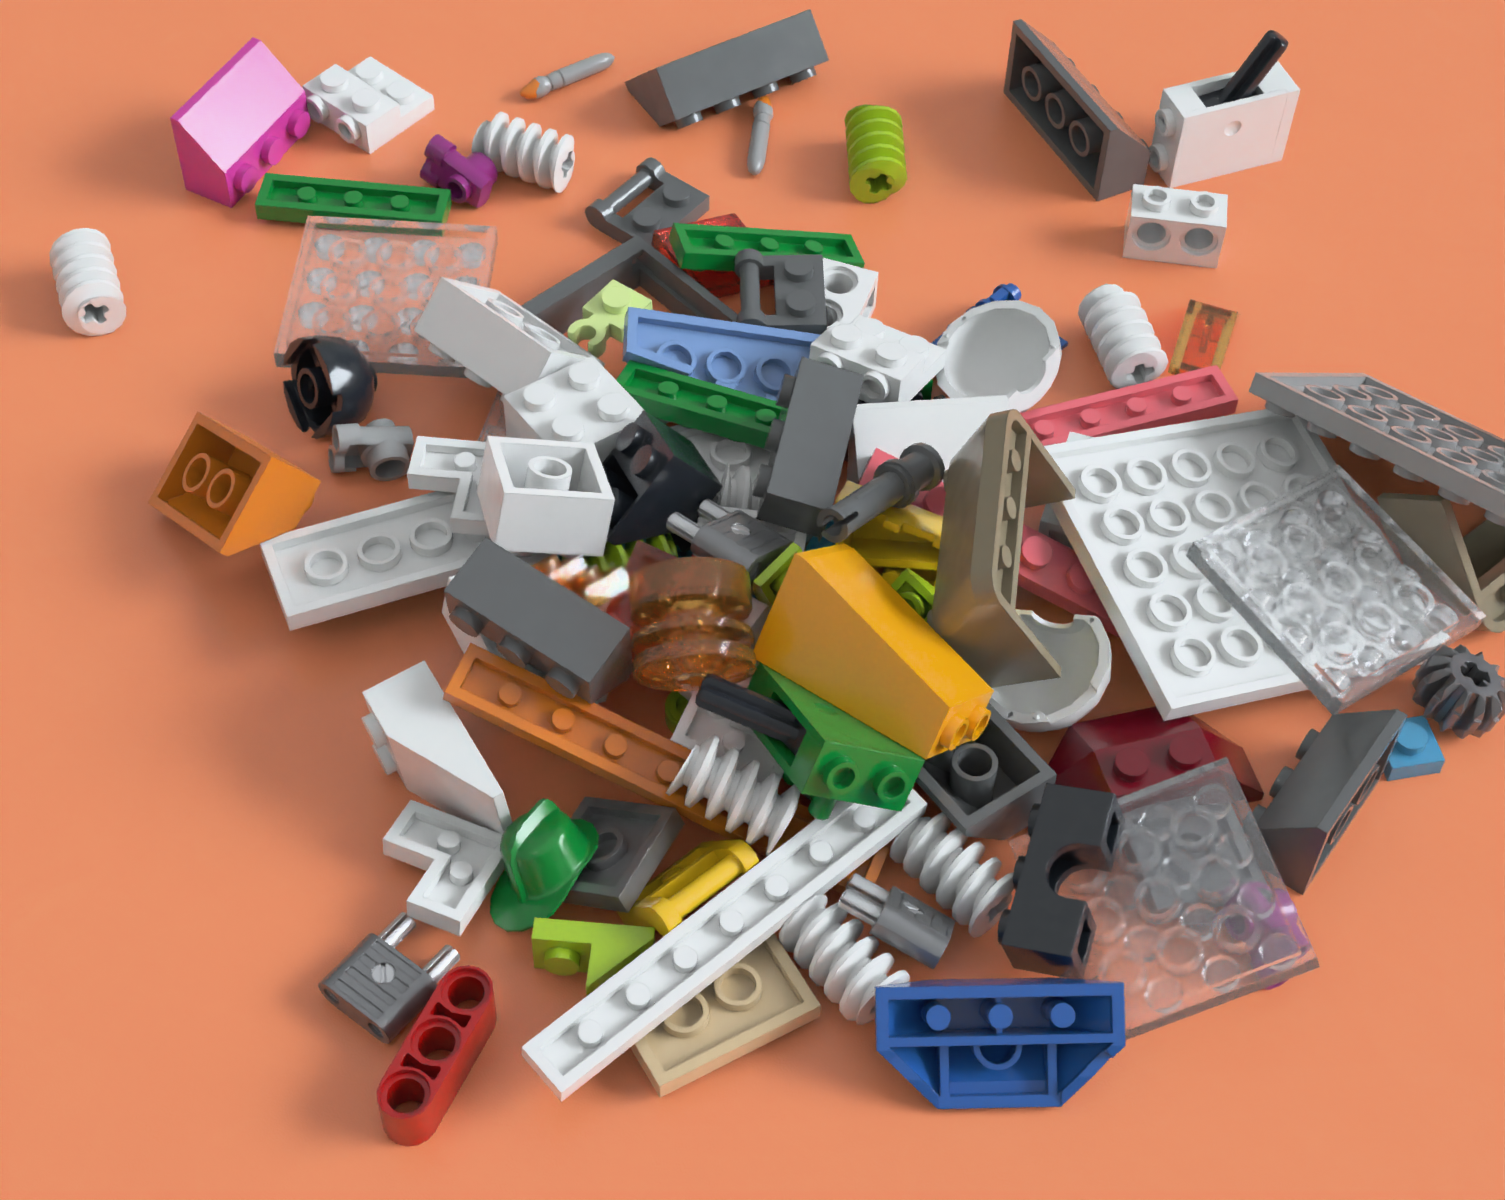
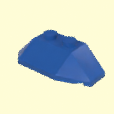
[875,977,1126,1109]

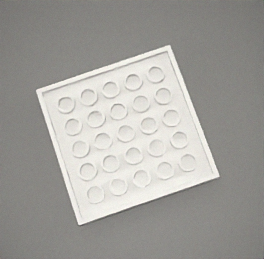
[1044,409,1448,721]

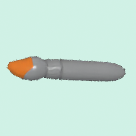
[520,53,614,99]
[747,96,773,176]

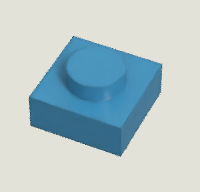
[1384,715,1445,781]

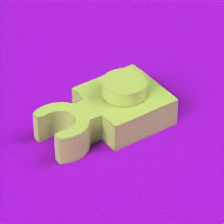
[567,279,653,358]

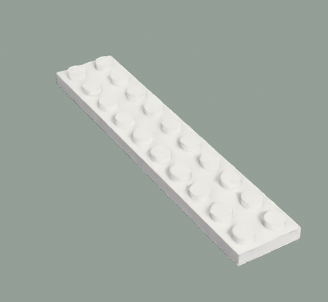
[260,425,771,631]

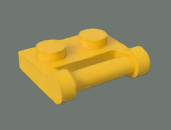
[616,839,759,936]

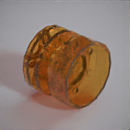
[628,557,757,692]

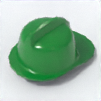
[490,798,599,932]

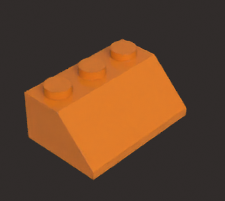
[148,411,321,557]

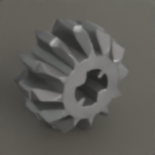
[1412,644,1505,739]

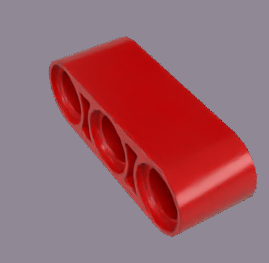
[377,965,497,1147]

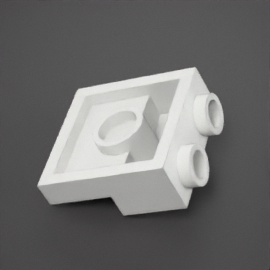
[302,56,435,154]
[809,315,947,403]

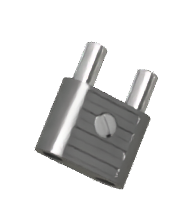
[666,499,793,586]
[838,873,955,969]
[318,912,460,1044]

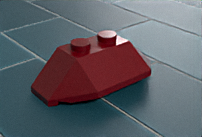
[1048,706,1264,813]

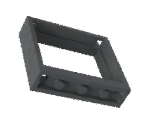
[521,235,738,424]

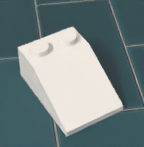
[361,660,512,835]

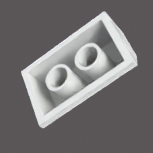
[414,277,605,403]
[847,395,1010,483]

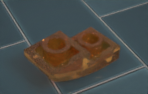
[531,554,633,608]

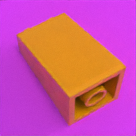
[750,543,994,759]

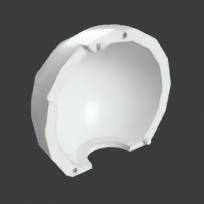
[936,300,1062,413]
[989,609,1112,732]

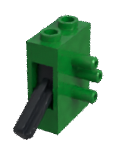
[695,662,925,820]

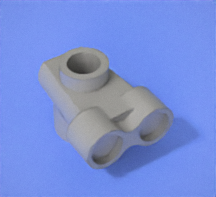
[328,418,414,481]

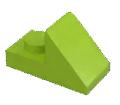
[531,917,655,996]

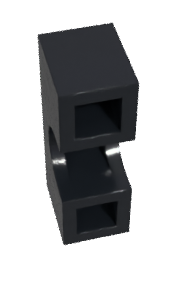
[998,783,1125,979]

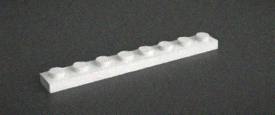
[521,789,927,1102]

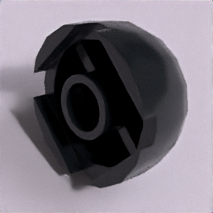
[283,335,377,439]

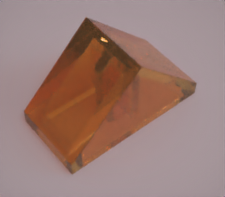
[1168,299,1241,375]

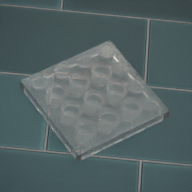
[274,216,498,378]
[1186,465,1486,716]
[1009,757,1320,1040]

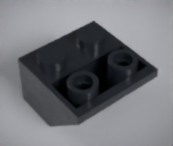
[602,410,723,546]

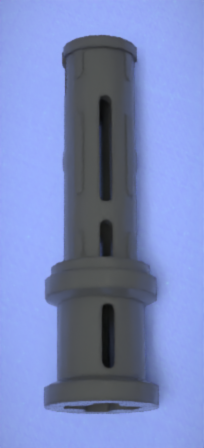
[817,442,945,543]

